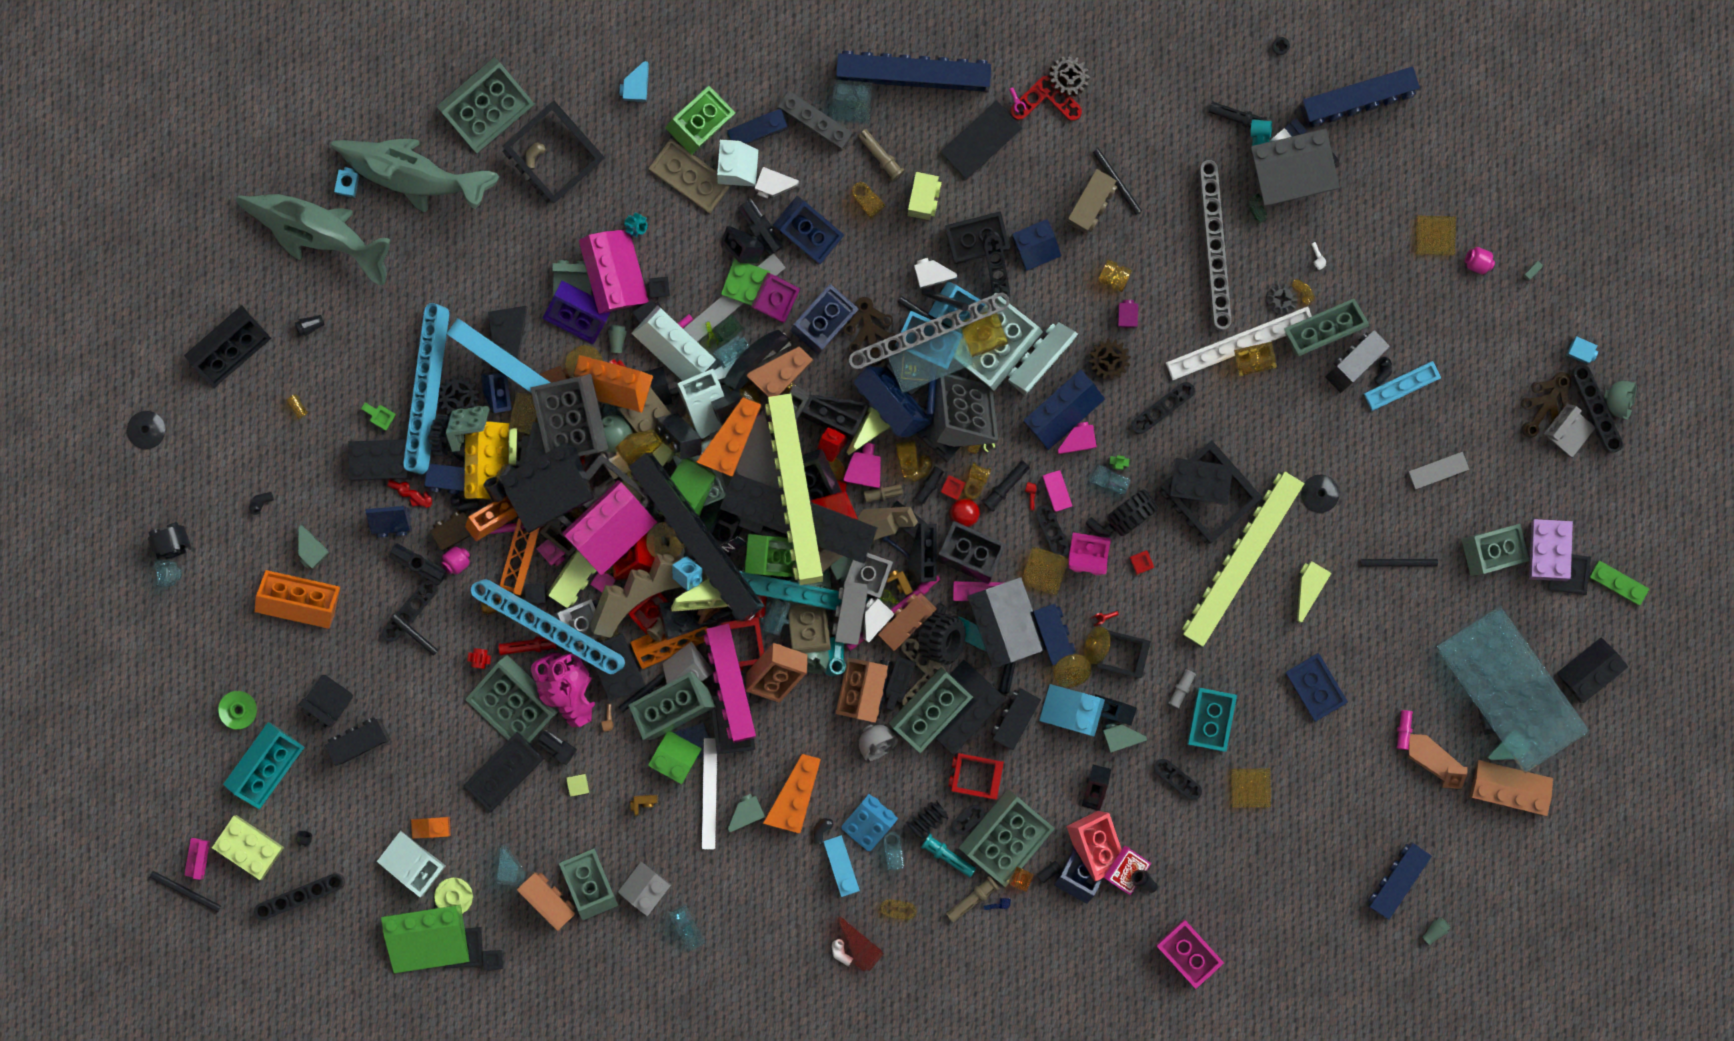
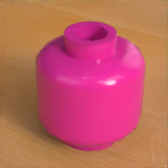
[1465,247,1495,275]
[441,546,470,575]

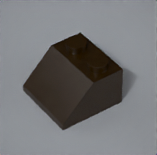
[540,508,583,556]

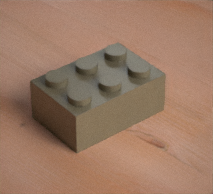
[1066,169,1117,234]

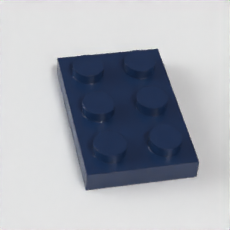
[1285,653,1348,722]

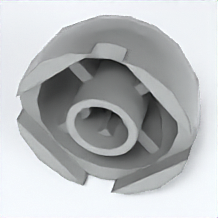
[859,725,898,761]

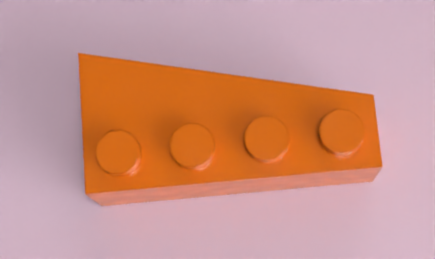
[697,397,762,477]
[763,754,821,833]

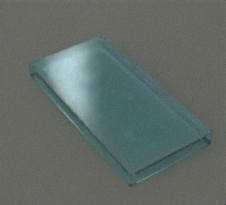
[888,329,974,393]

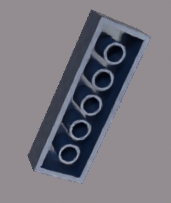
[1299,66,1420,128]

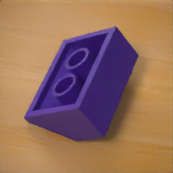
[542,281,610,344]

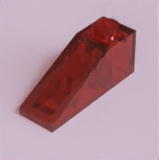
[838,916,884,971]

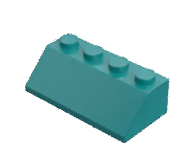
[223,722,305,810]

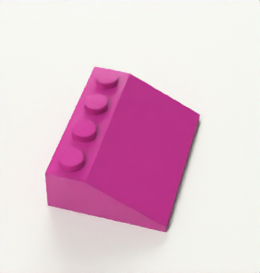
[579,230,649,314]
[562,481,657,575]

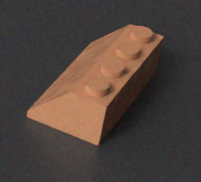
[1469,760,1553,816]

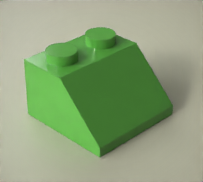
[648,731,702,784]

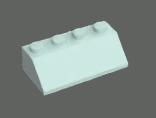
[631,305,716,381]

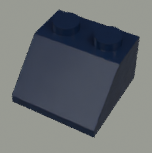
[1012,219,1062,271]

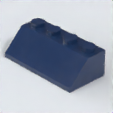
[853,366,933,437]
[1023,369,1105,450]

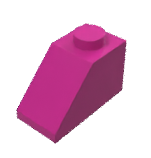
[1057,422,1097,454]

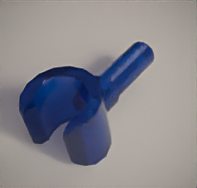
[984,898,1011,910]

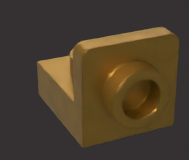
[886,570,913,595]
[630,795,658,816]

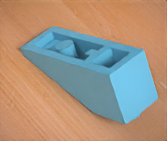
[823,835,860,897]

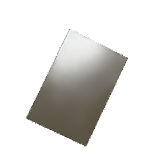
[787,603,831,653]

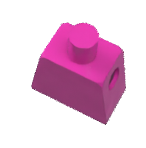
[844,443,881,488]

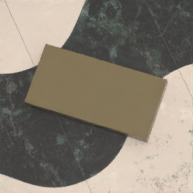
[648,138,731,214]

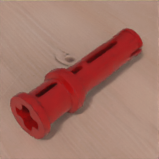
[499,636,558,656]

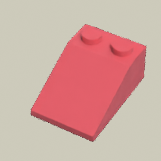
[1066,811,1122,881]

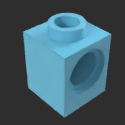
[334,167,360,198]
[1566,336,1598,364]
[672,556,703,591]

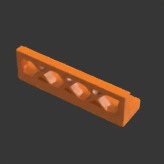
[500,518,540,595]
[630,626,708,670]

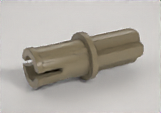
[864,484,903,503]

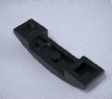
[724,330,791,392]

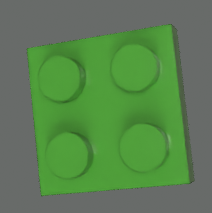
[721,258,770,306]

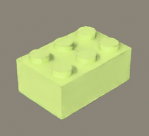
[908,172,942,220]
[212,815,284,880]

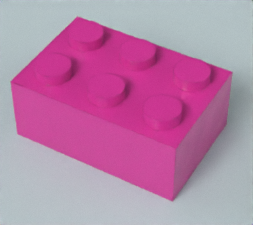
[1156,919,1224,989]

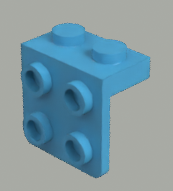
[842,794,898,851]

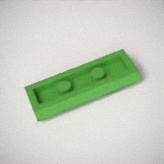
[1589,561,1649,606]

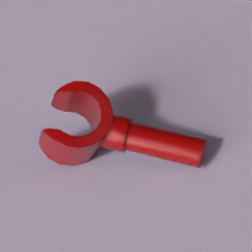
[1025,482,1037,510]
[1091,611,1119,627]

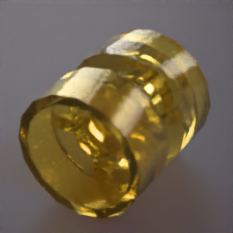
[1098,259,1132,292]

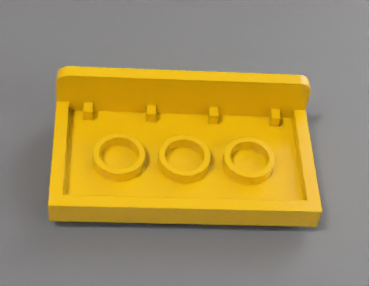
[464,422,510,499]

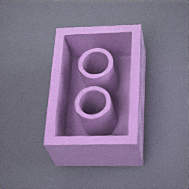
[1529,519,1573,581]

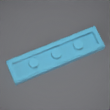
[1364,361,1441,411]

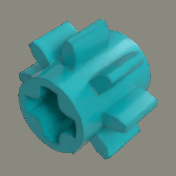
[624,212,648,238]

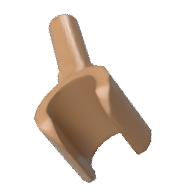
[601,704,613,732]

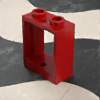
[720,617,764,671]
[948,753,1004,800]

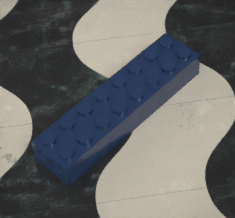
[836,51,991,92]

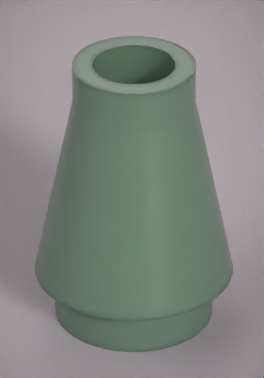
[608,325,627,353]
[1422,917,1451,945]

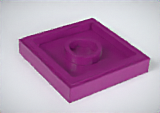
[751,272,800,323]

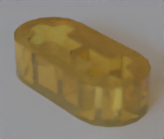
[881,899,917,920]

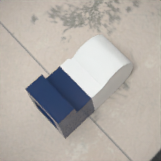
[1270,118,1307,142]

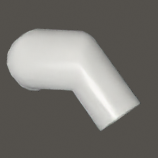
[831,939,853,966]

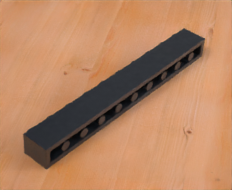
[628,453,764,621]

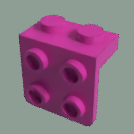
[1068,532,1111,575]

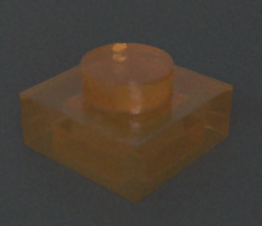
[1009,867,1034,892]

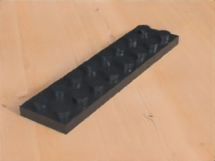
[720,473,878,564]

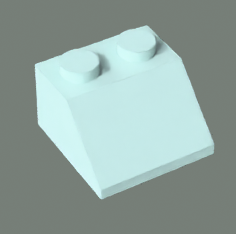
[717,140,758,186]

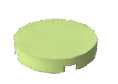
[508,428,517,466]
[435,877,473,914]

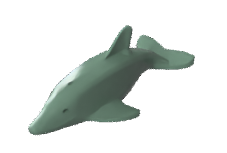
[331,139,499,212]
[236,194,390,285]

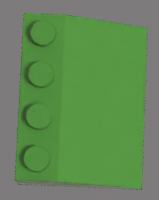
[381,904,470,973]

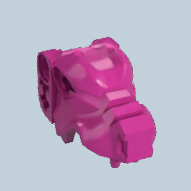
[531,653,595,727]

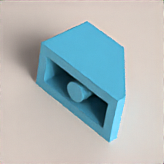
[620,61,649,102]

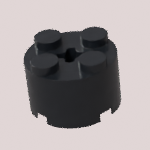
[148,522,192,561]

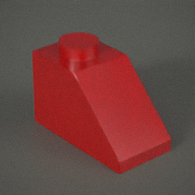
[817,427,848,462]

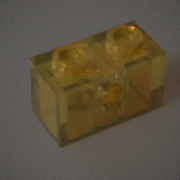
[1234,342,1277,376]

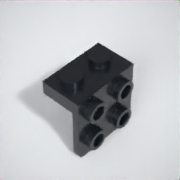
[298,675,353,728]

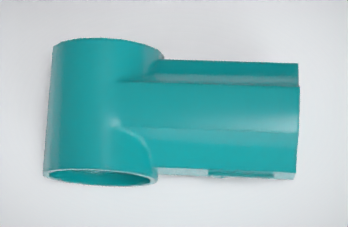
[1251,120,1272,146]
[825,637,846,677]

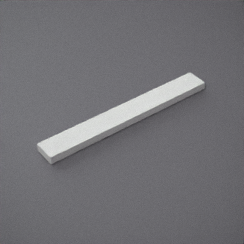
[1166,307,1312,381]

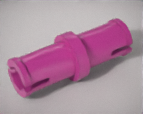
[1396,710,1413,750]

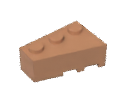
[747,347,813,397]
[878,593,937,651]

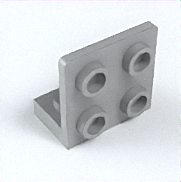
[1544,404,1595,457]

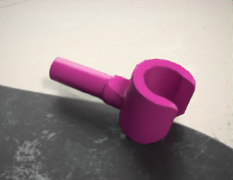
[1009,88,1026,113]

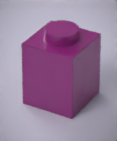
[1117,300,1138,328]

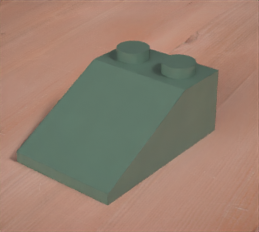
[1462,524,1529,576]
[559,849,618,920]

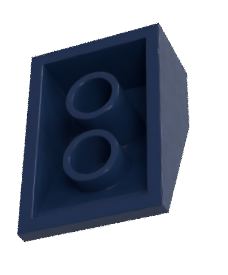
[773,196,844,264]
[790,284,858,355]
[365,506,412,538]
[1054,847,1103,904]

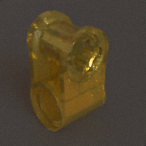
[852,182,886,218]
[896,440,918,479]
[964,462,991,500]

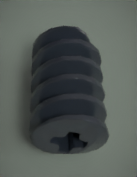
[905,800,949,839]

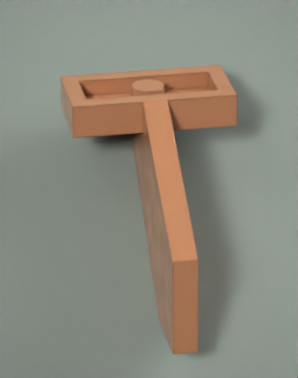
[1409,734,1467,789]

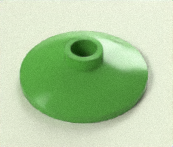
[218,691,257,729]

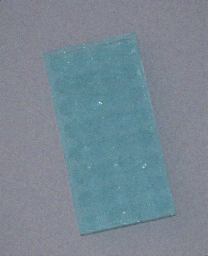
[1437,606,1589,773]

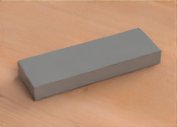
[1408,452,1469,489]

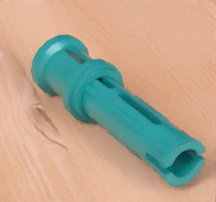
[920,834,976,878]

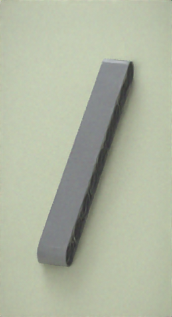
[1199,160,1231,331]
[849,293,1009,369]

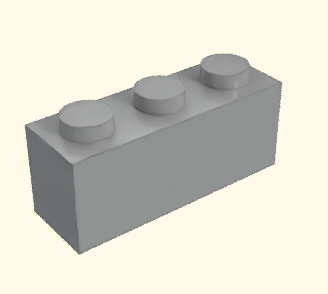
[832,581,867,645]

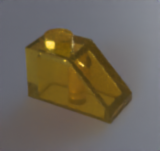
[615,429,664,465]

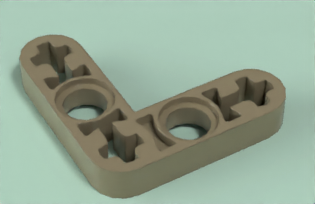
[901,638,946,706]

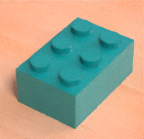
[1187,688,1237,752]

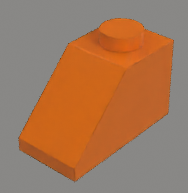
[411,817,451,839]

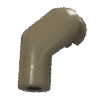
[525,142,545,169]

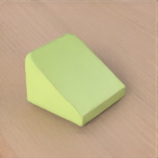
[566,774,589,796]

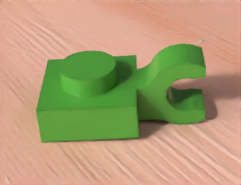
[361,403,396,431]
[1108,455,1130,471]

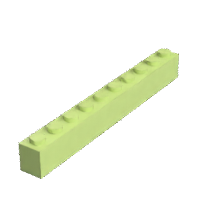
[765,394,823,585]
[546,435,675,608]
[1182,472,1304,647]

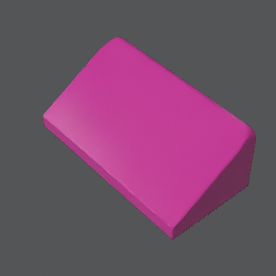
[1042,470,1072,512]

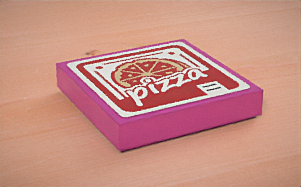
[1104,846,1152,895]

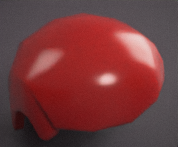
[949,499,980,527]

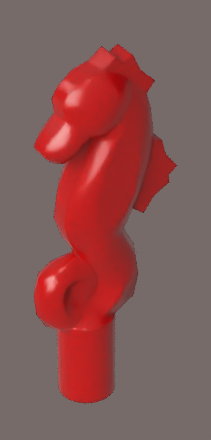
[387,479,433,508]

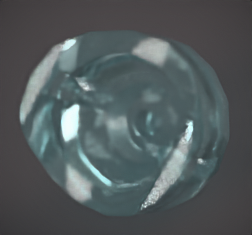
[155,560,182,587]

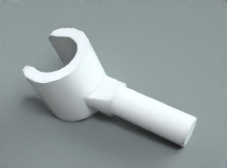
[1311,242,1326,270]

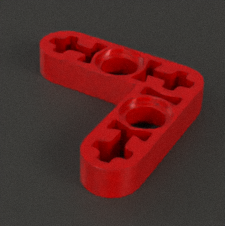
[1011,76,1082,121]

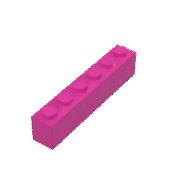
[704,623,757,743]

